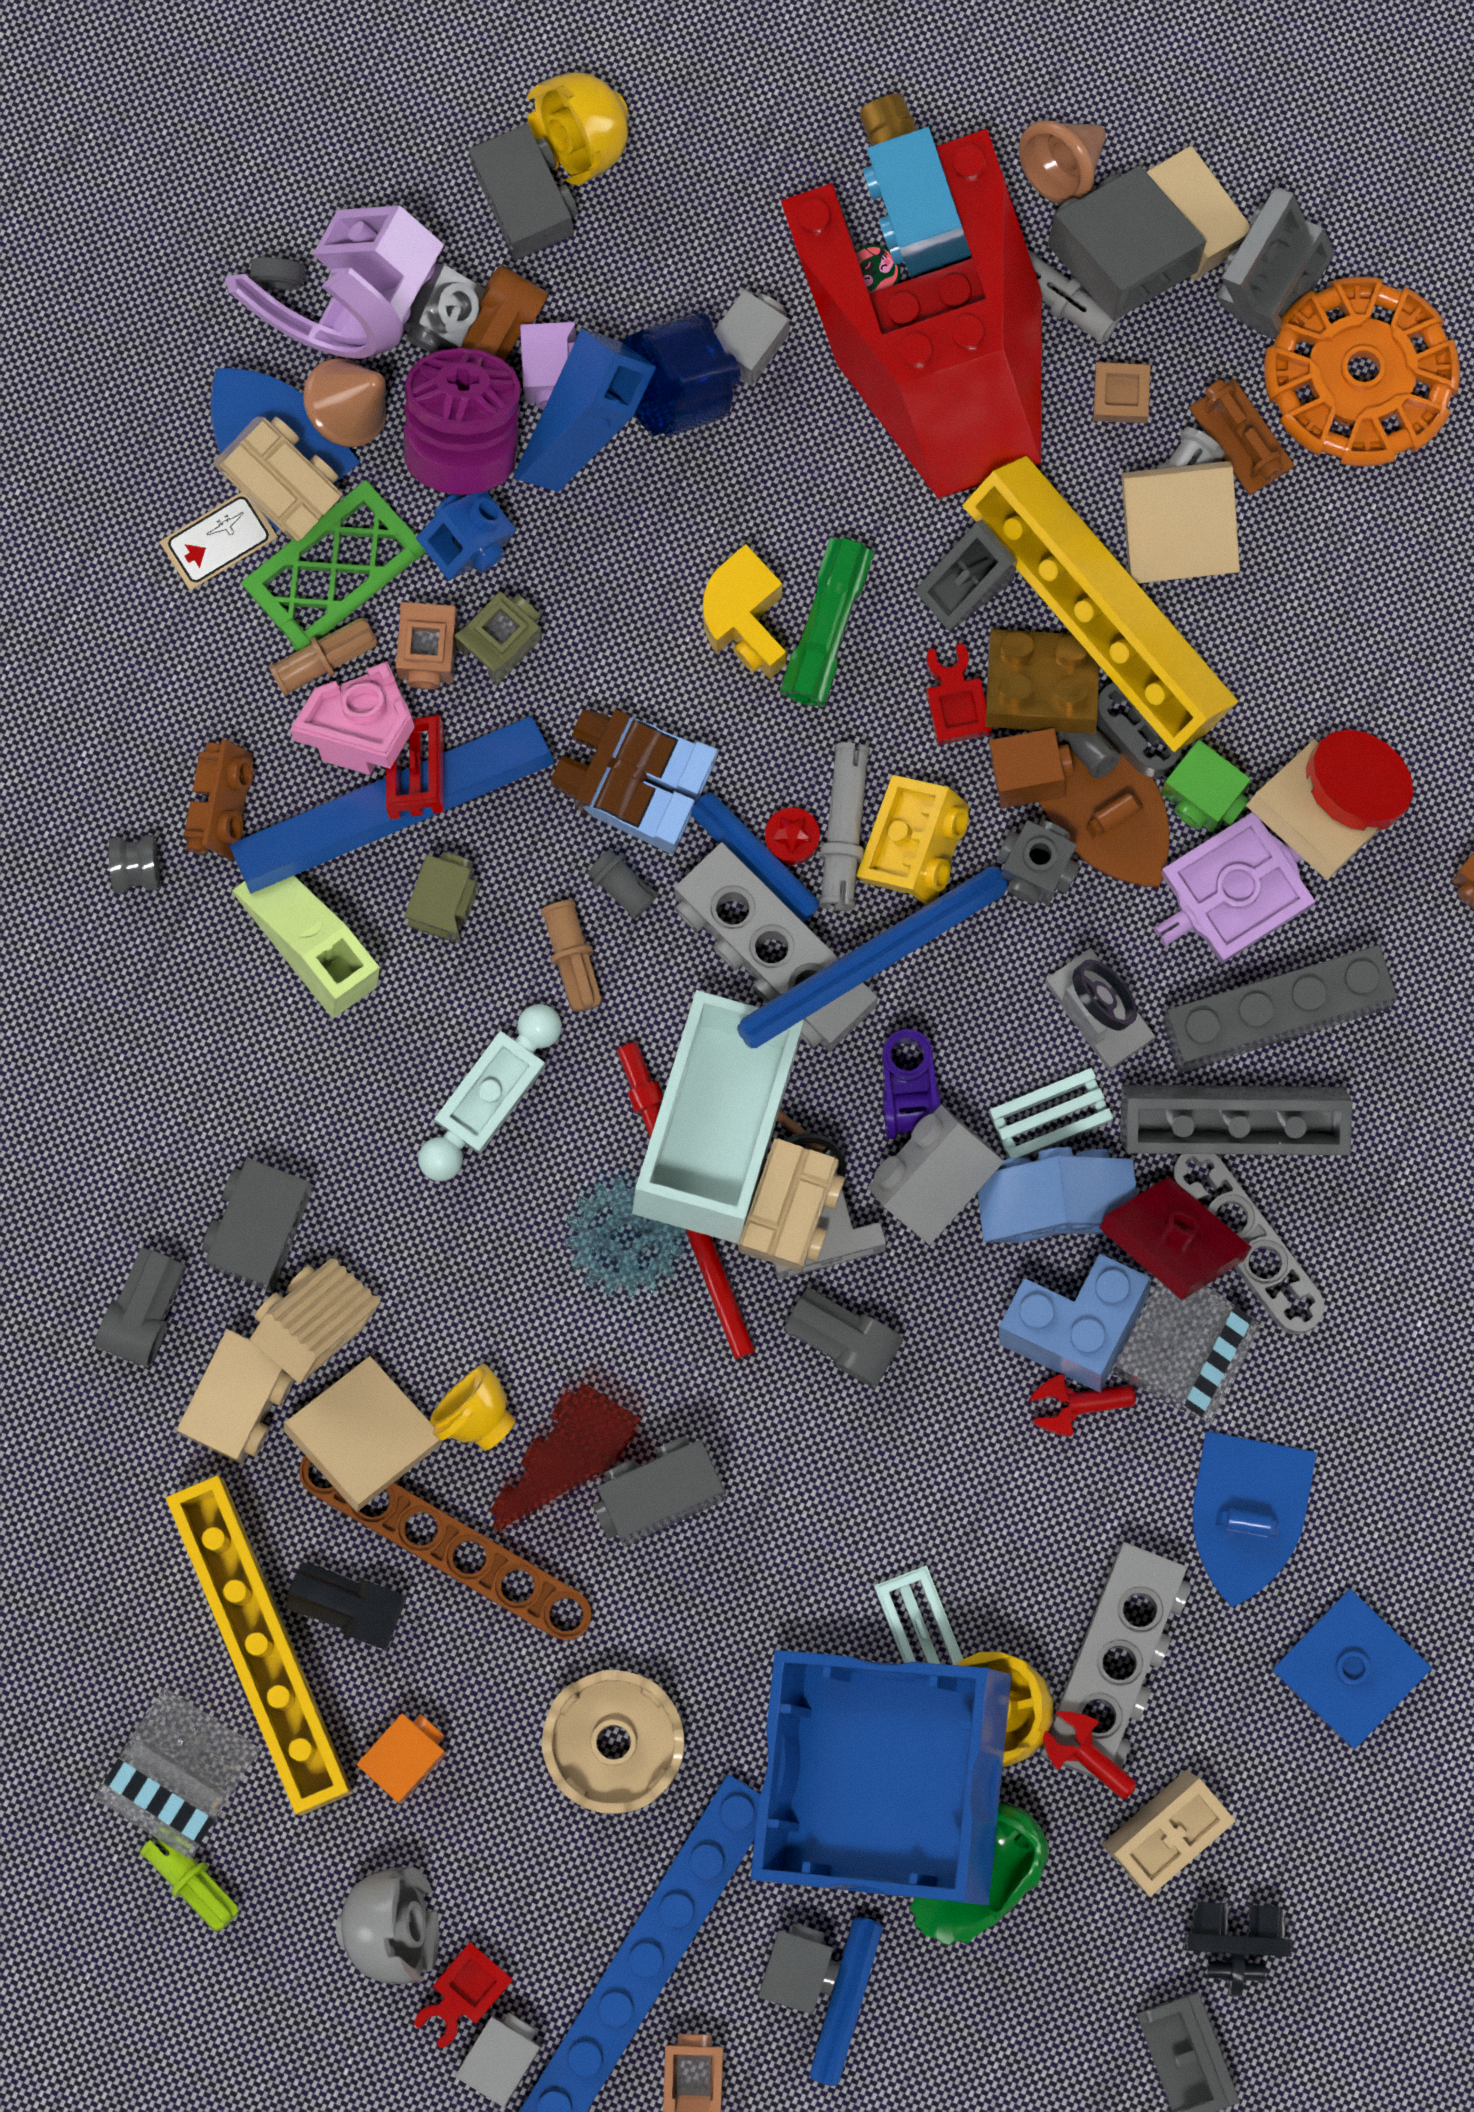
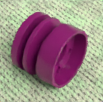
[403,348,521,495]

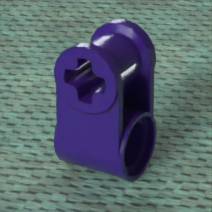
[881,1029,941,1139]

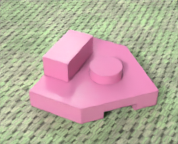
[290,661,415,775]

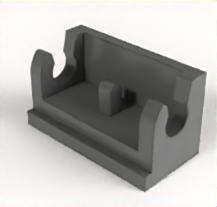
[1136,1992,1240,2112]

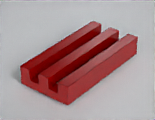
[386,715,444,820]

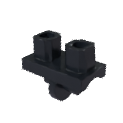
[1183,1902,1292,1997]

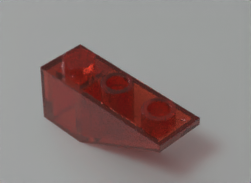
[490,1383,641,1535]

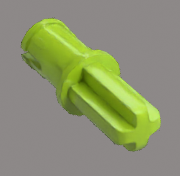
[140,1828,239,1932]

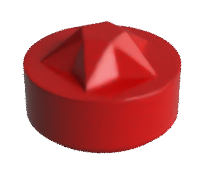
[765,807,820,865]

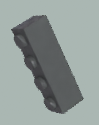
[1162,945,1397,1074]
[1120,1085,1353,1155]

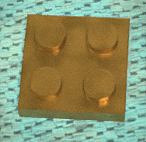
[985,629,1099,734]

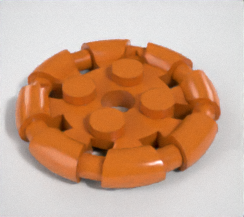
[1264,277,1460,467]

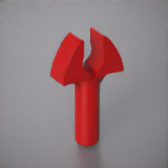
[1028,1374,1136,1437]
[1043,1711,1137,1799]

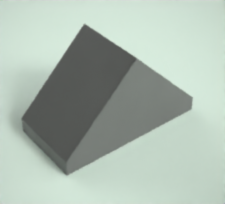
[914,520,1017,631]

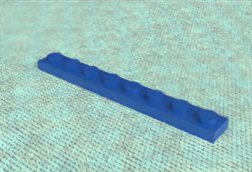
[519,1774,760,2112]

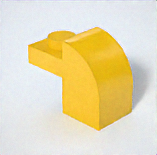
[703,544,786,679]

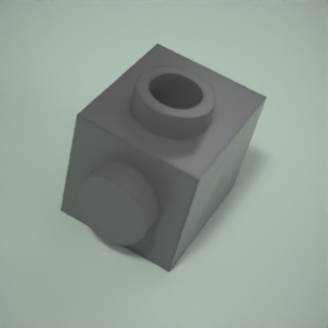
[758,1923,840,2015]

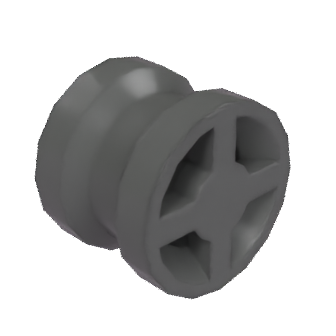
[109,835,160,893]

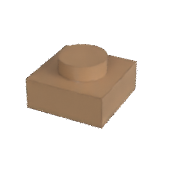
[1093,362,1150,423]

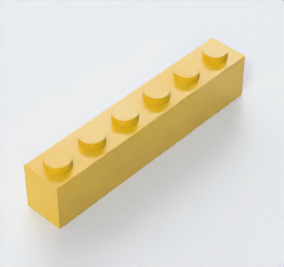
[962,456,1239,752]
[165,1475,353,1816]

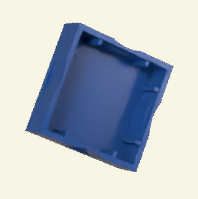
[750,1650,1012,1906]

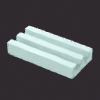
[989,1068,1113,1159]
[874,1565,963,1665]

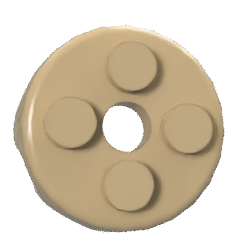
[542,1670,685,1814]

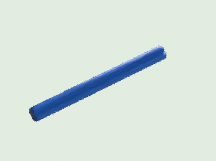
[737,867,1009,1048]

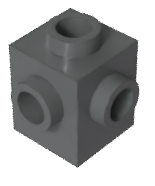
[996,820,1080,906]

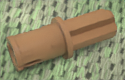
[268,618,377,697]
[541,900,602,1012]

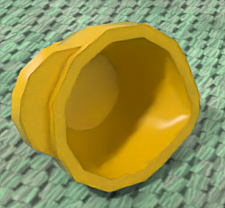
[430,1363,515,1451]

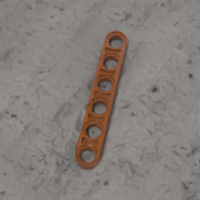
[299,1455,592,1641]

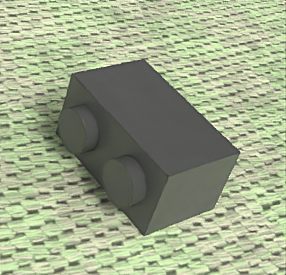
[469,124,578,261]
[202,1158,314,1292]

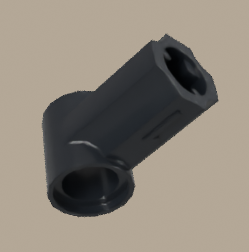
[285,1562,407,1650]

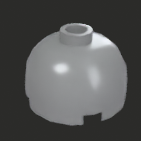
[336,1866,439,1984]

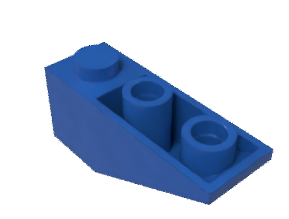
[513,328,656,492]

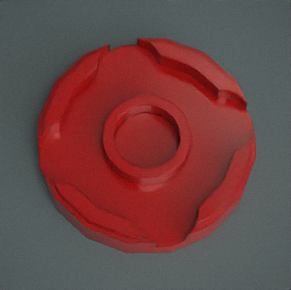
[1306,729,1414,831]

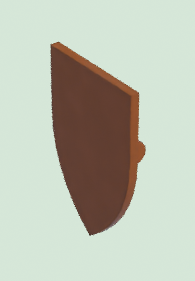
[1038,731,1170,888]

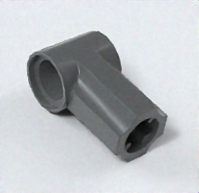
[95,1247,187,1368]
[784,1287,904,1388]

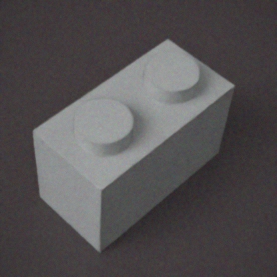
[867,1105,1004,1245]

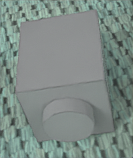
[707,289,789,386]
[455,2012,542,2107]

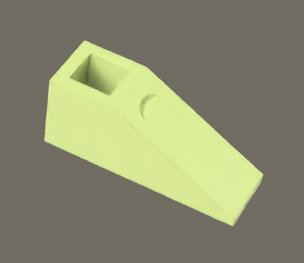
[232,876,380,1019]

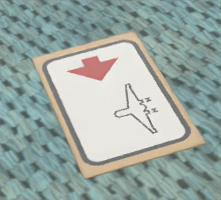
[159,492,278,590]

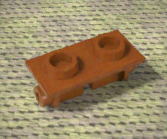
[1189,379,1295,496]
[183,739,254,860]

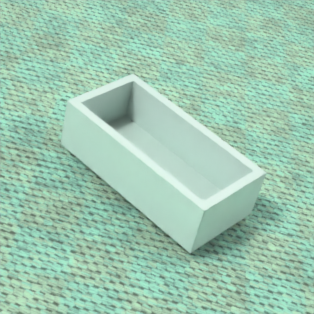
[632,990,804,1244]

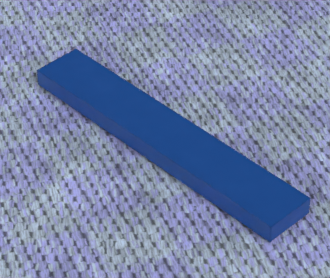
[229,715,554,894]

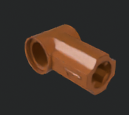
[461,264,548,362]

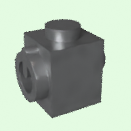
[403,264,486,352]

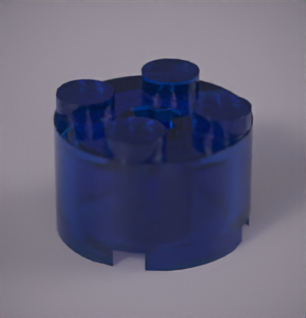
[623,312,741,438]

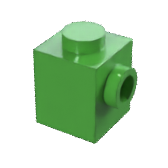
[1161,739,1251,833]

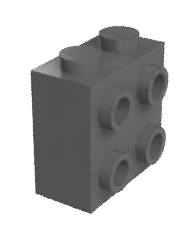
[1047,165,1207,321]
[592,1436,726,1547]

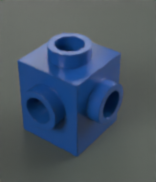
[416,491,517,581]

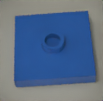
[1271,1589,1432,1750]

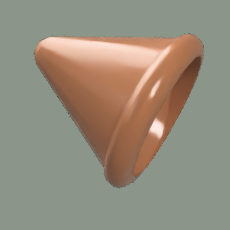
[1019,120,1106,205]
[303,358,387,447]

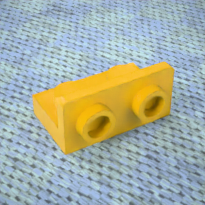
[856,775,969,905]

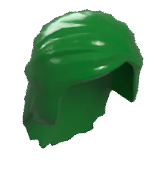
[909,1803,1049,1946]

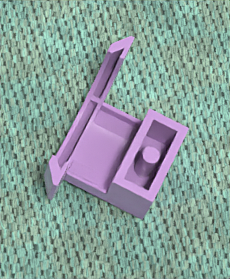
[225,205,444,358]

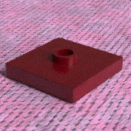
[1099,1177,1252,1300]

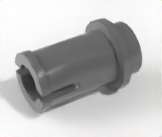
[1056,729,1121,779]
[588,849,659,920]

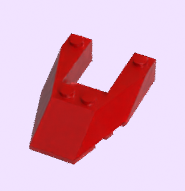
[781,129,1043,500]

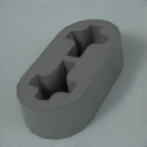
[1097,682,1182,778]

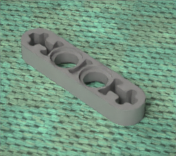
[1172,1154,1324,1335]

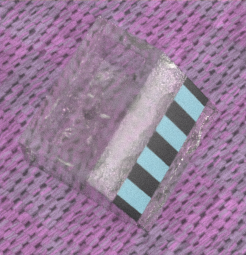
[1111,1280,1262,1425]
[95,1687,260,1859]

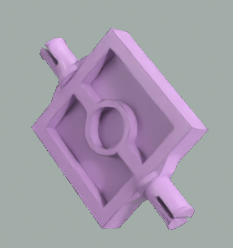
[1153,812,1316,964]

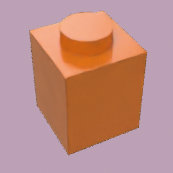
[356,1713,448,1804]

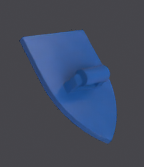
[210,368,360,531]
[1192,1431,1317,1608]

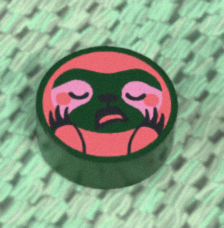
[856,245,900,294]

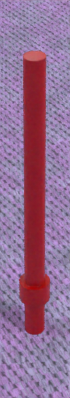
[617,1042,755,1360]

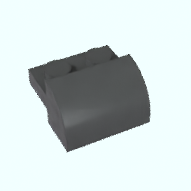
[1216,187,1335,340]

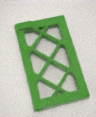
[241,480,427,651]

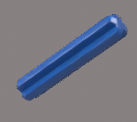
[692,792,819,923]
[810,1916,883,2086]

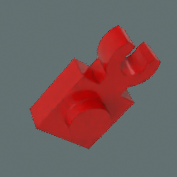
[926,643,992,746]
[414,1942,514,2048]

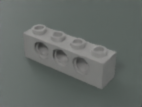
[674,842,878,1053]
[1039,1542,1192,1781]

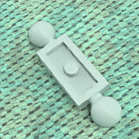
[418,1004,562,1181]

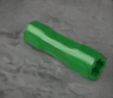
[780,538,875,708]

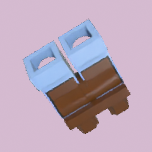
[551,709,717,855]

